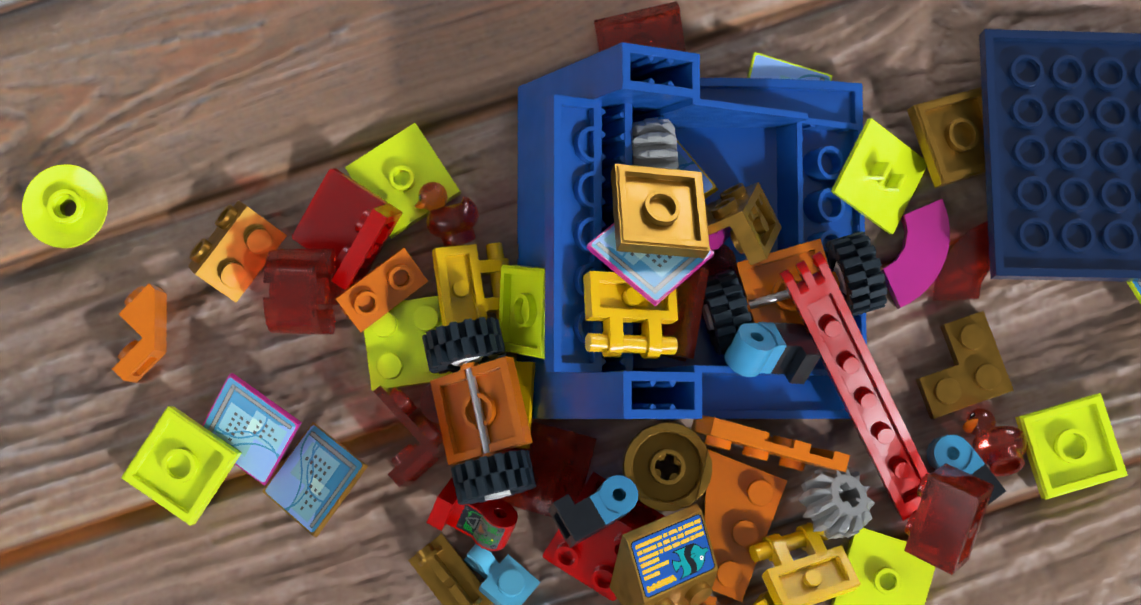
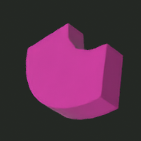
[881,199,950,309]

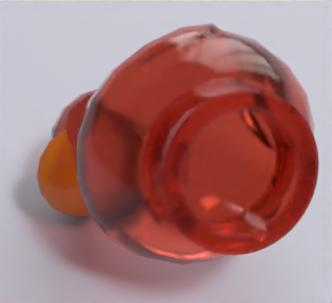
[415,181,479,247]
[962,408,1028,476]

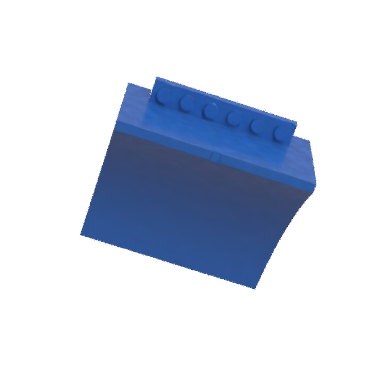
[517,42,867,419]

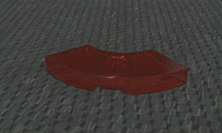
[933,221,990,301]

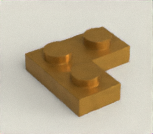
[915,311,1014,419]

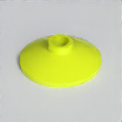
[22,164,108,248]

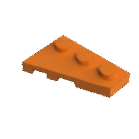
[691,415,850,472]
[704,449,787,602]

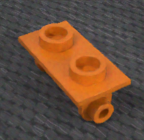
[335,247,428,333]

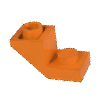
[112,283,167,383]

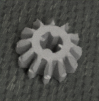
[632,118,679,170]
[798,467,875,540]

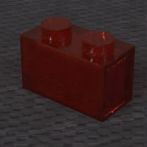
[904,463,994,575]

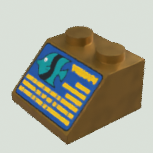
[610,504,718,605]

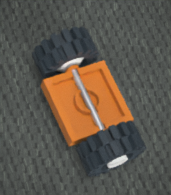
[696,231,887,356]
[422,317,537,505]

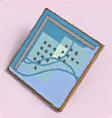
[262,422,368,538]

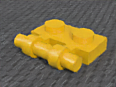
[432,242,509,326]
[583,271,678,359]
[749,523,861,605]

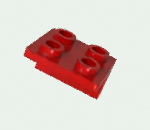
[292,168,403,290]
[542,472,666,601]

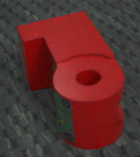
[426,477,518,551]

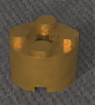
[622,423,712,511]

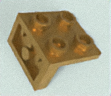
[705,182,782,265]

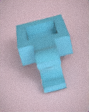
[464,544,541,605]

